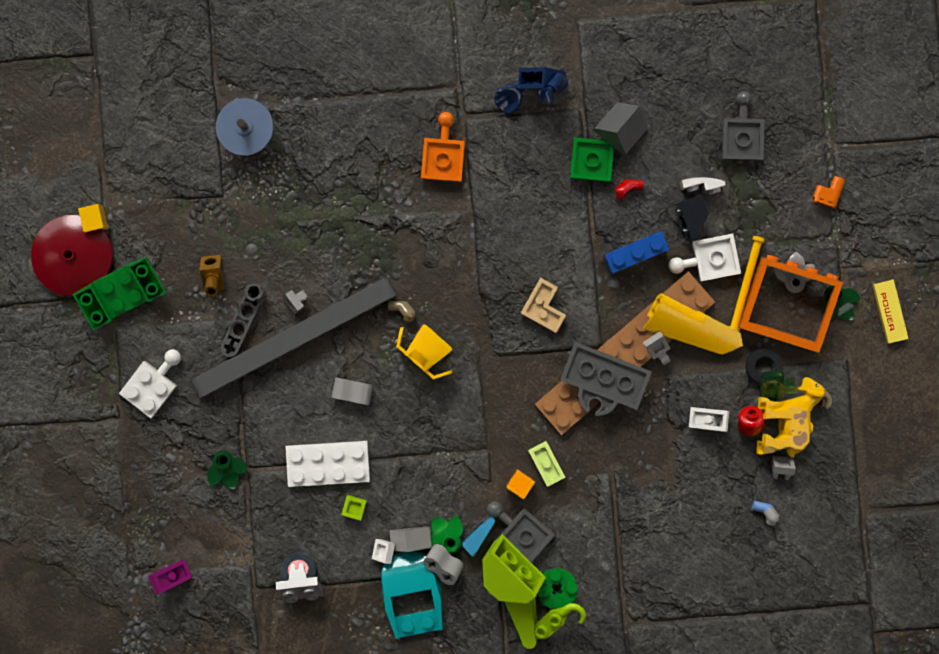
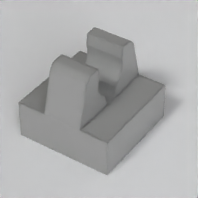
[283,290,308,315]
[771,455,796,480]

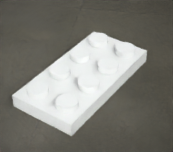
[286,441,370,487]

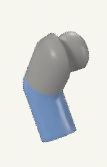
[752,501,779,526]

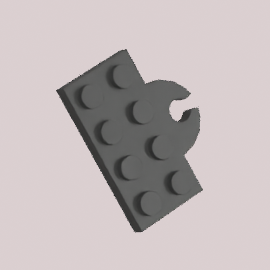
[560,342,652,416]

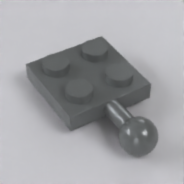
[722,91,764,161]
[487,501,555,562]

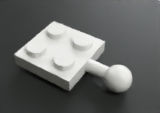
[668,234,741,282]
[119,349,181,418]

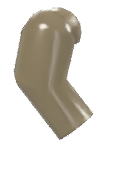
[388,300,415,322]

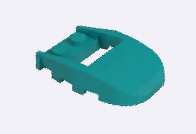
[381,550,444,639]

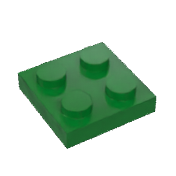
[570,137,614,182]

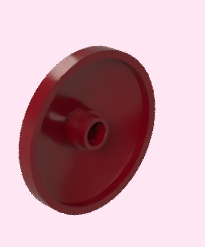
[31,215,114,296]

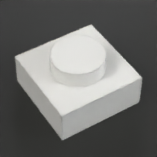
[372,539,395,564]

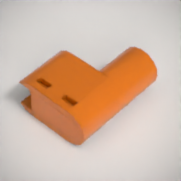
[812,176,845,209]

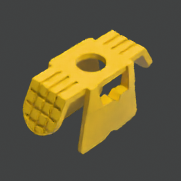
[396,325,453,379]

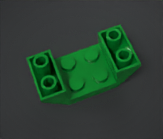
[73,256,167,330]

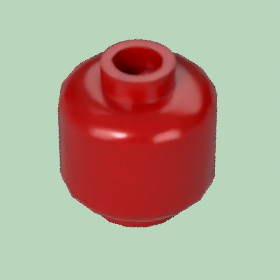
[737,406,765,436]

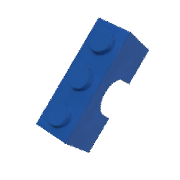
[603,231,670,275]

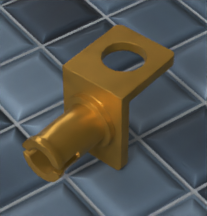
[199,255,225,297]

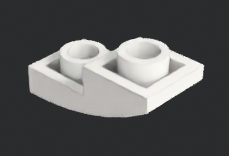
[679,177,726,195]

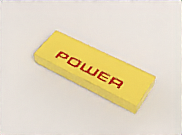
[872,279,908,344]

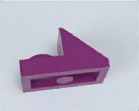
[148,559,193,595]

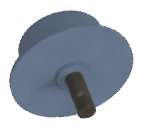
[216,98,273,156]

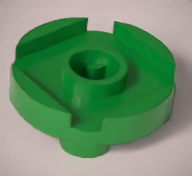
[537,568,578,609]

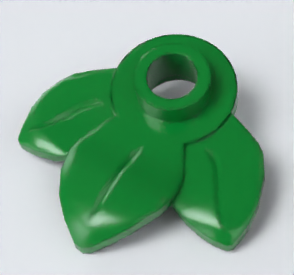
[431,515,463,554]

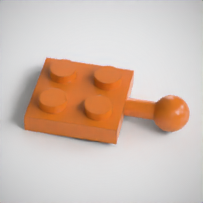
[421,112,465,182]

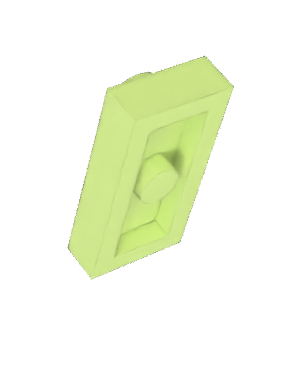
[528,441,565,487]

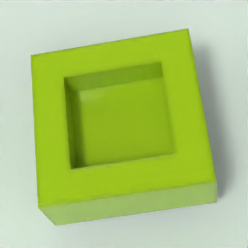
[341,495,367,521]

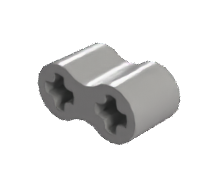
[331,377,373,405]
[423,544,464,585]

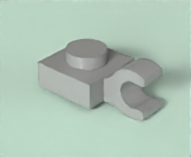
[643,331,671,365]

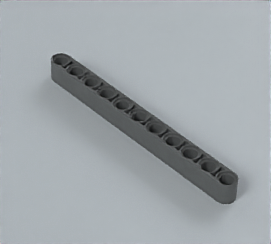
[191,278,397,399]

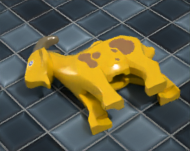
[756,377,832,458]

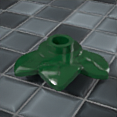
[822,285,861,323]
[207,450,247,490]

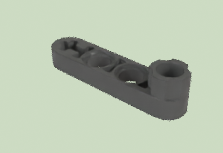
[221,283,266,357]

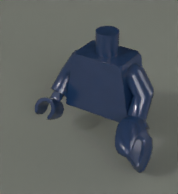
[494,67,568,115]

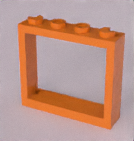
[739,255,843,353]

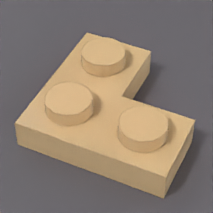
[521,277,566,333]

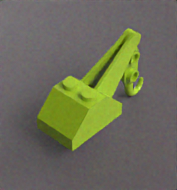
[482,534,586,649]

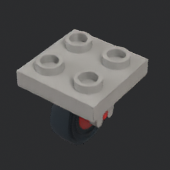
[276,552,324,603]

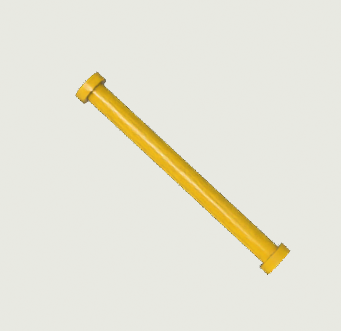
[728,236,765,332]

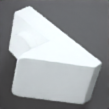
[689,407,729,432]

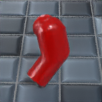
[615,179,643,199]

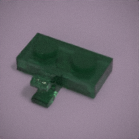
[760,370,797,402]

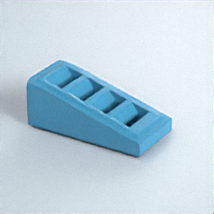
[462,516,495,557]

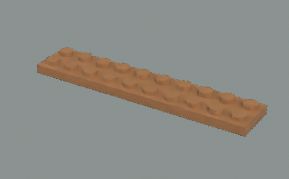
[535,271,715,435]

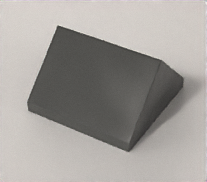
[594,102,648,156]

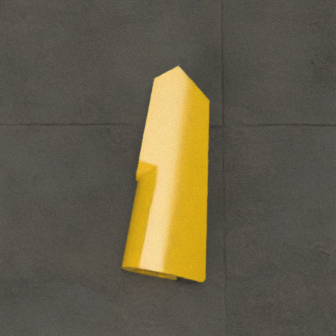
[643,293,743,355]

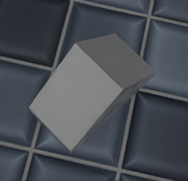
[390,527,432,552]

